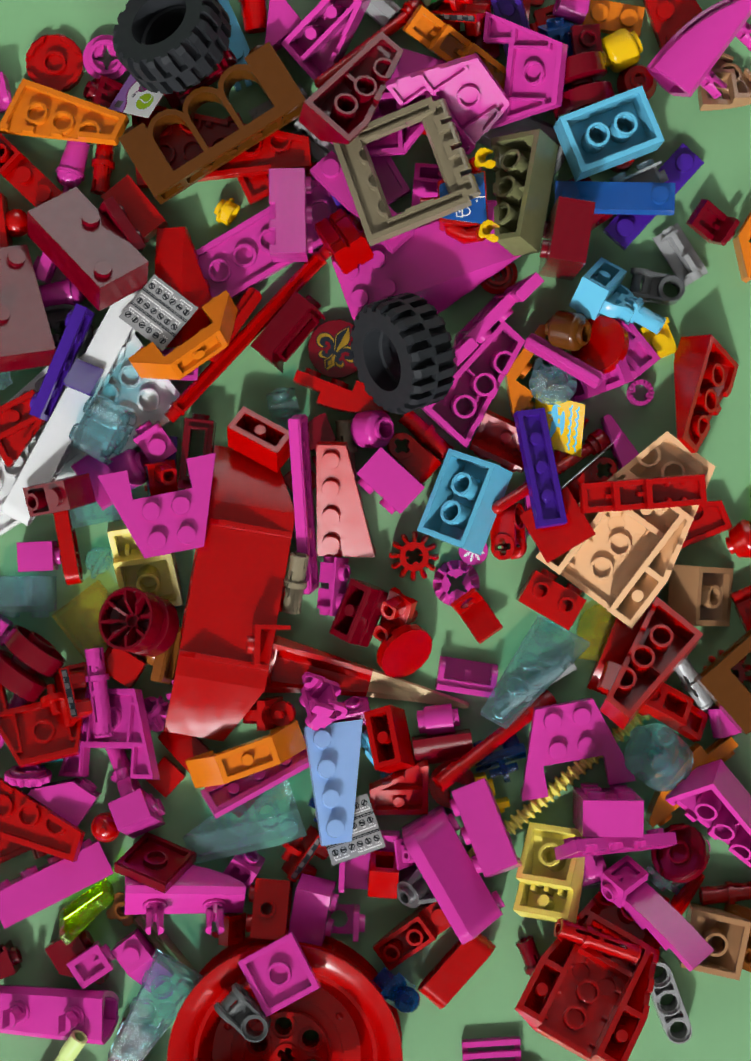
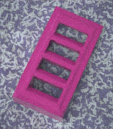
[600,414,639,470]

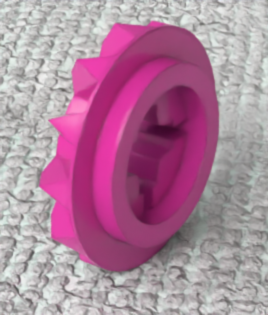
[83,35,128,80]
[433,560,480,606]
[4,764,52,788]

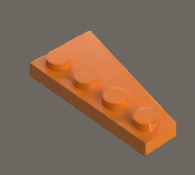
[0,78,129,146]

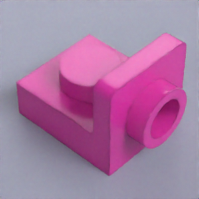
[133,420,178,463]
[222,844,265,891]
[600,855,649,908]
[66,940,115,990]

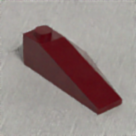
[298,31,404,145]

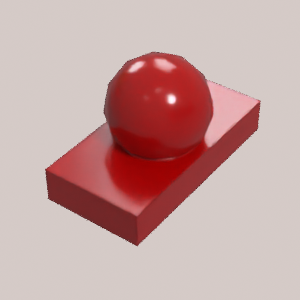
[0,193,28,247]

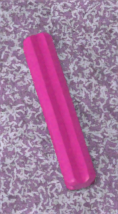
[524,333,604,389]

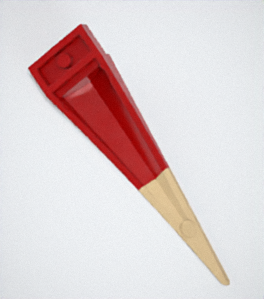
[263,635,469,709]

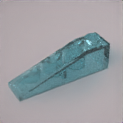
[183,779,307,865]

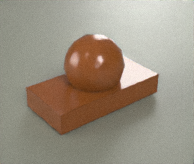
[142,626,182,685]

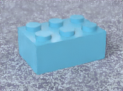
[553,85,665,182]
[417,448,513,556]

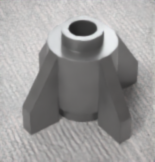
[397,865,437,908]

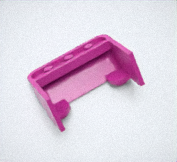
[402,805,505,945]

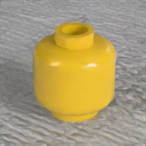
[601,28,643,73]

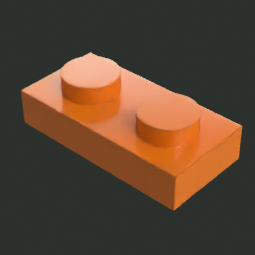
[582,0,645,37]

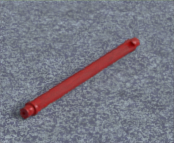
[164,245,331,423]

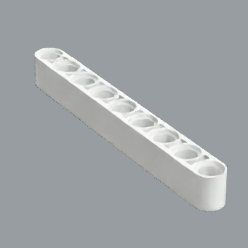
[1,288,142,526]

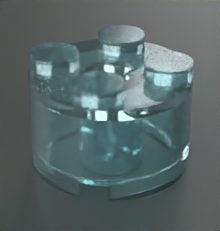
[69,395,136,465]
[624,723,694,791]

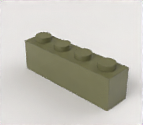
[491,129,559,256]

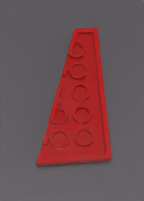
[131,106,313,189]

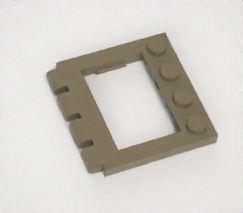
[333,97,481,246]

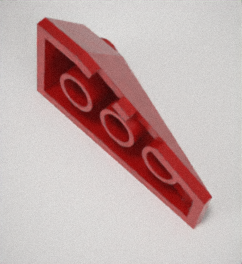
[155,227,212,348]
[674,334,739,453]

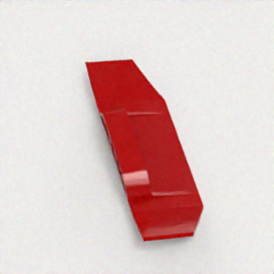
[164,445,295,742]

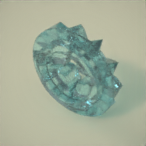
[529,363,577,405]

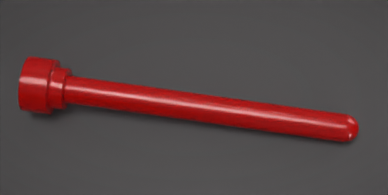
[314,0,425,88]
[492,429,611,514]

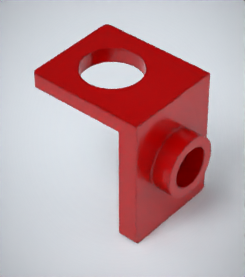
[450,588,503,644]
[246,624,291,666]

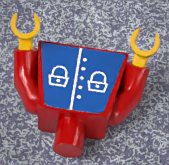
[420,148,500,244]

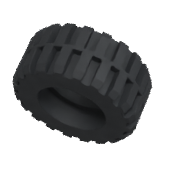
[113,0,231,94]
[351,293,456,414]

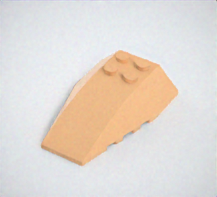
[536,431,716,629]

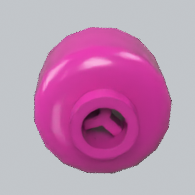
[351,410,394,448]
[107,449,150,490]

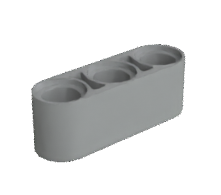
[650,956,692,1044]

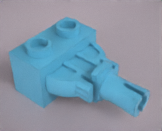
[569,257,666,335]

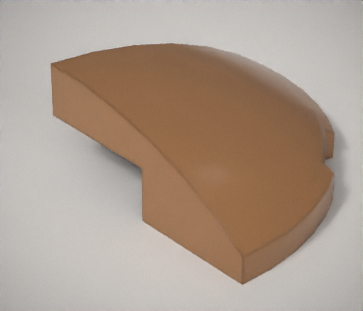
[697,52,751,111]

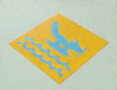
[535,391,585,457]

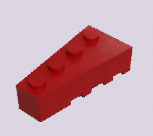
[600,596,703,730]

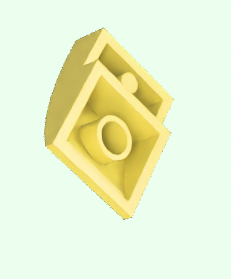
[107,520,183,606]
[513,822,586,923]

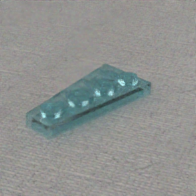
[480,615,590,729]
[108,948,203,1061]

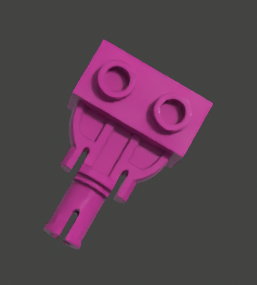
[105,748,166,839]

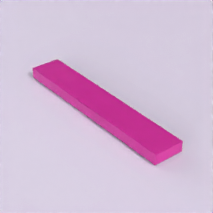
[288,414,319,594]

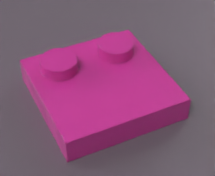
[238,932,321,1017]

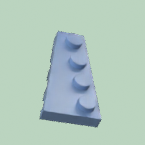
[304,719,363,846]

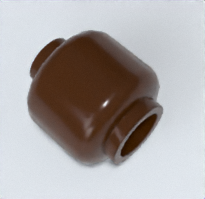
[545,310,592,351]

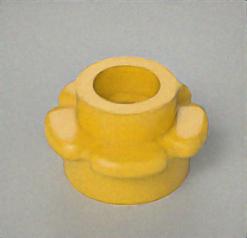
[214,198,240,226]

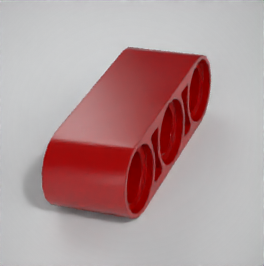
[417,933,496,1009]

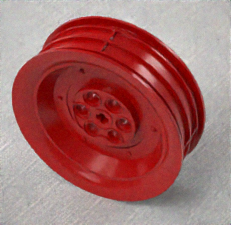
[167,935,403,1061]

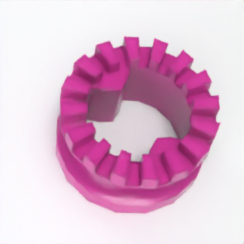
[626,379,654,406]

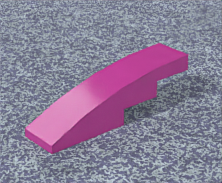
[623,882,714,971]

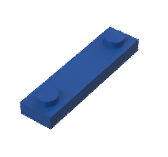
[554,181,676,215]

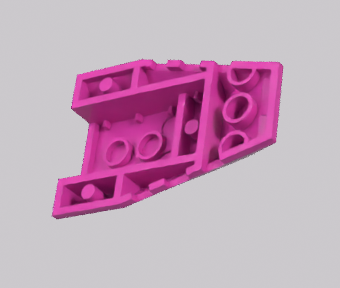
[331,199,522,320]

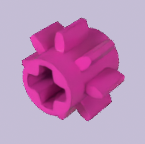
[144,696,169,732]

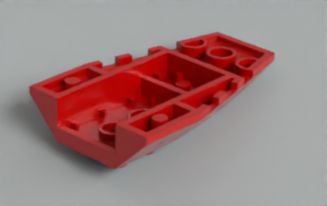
[515,890,670,1061]

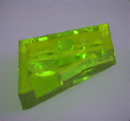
[59,878,114,946]

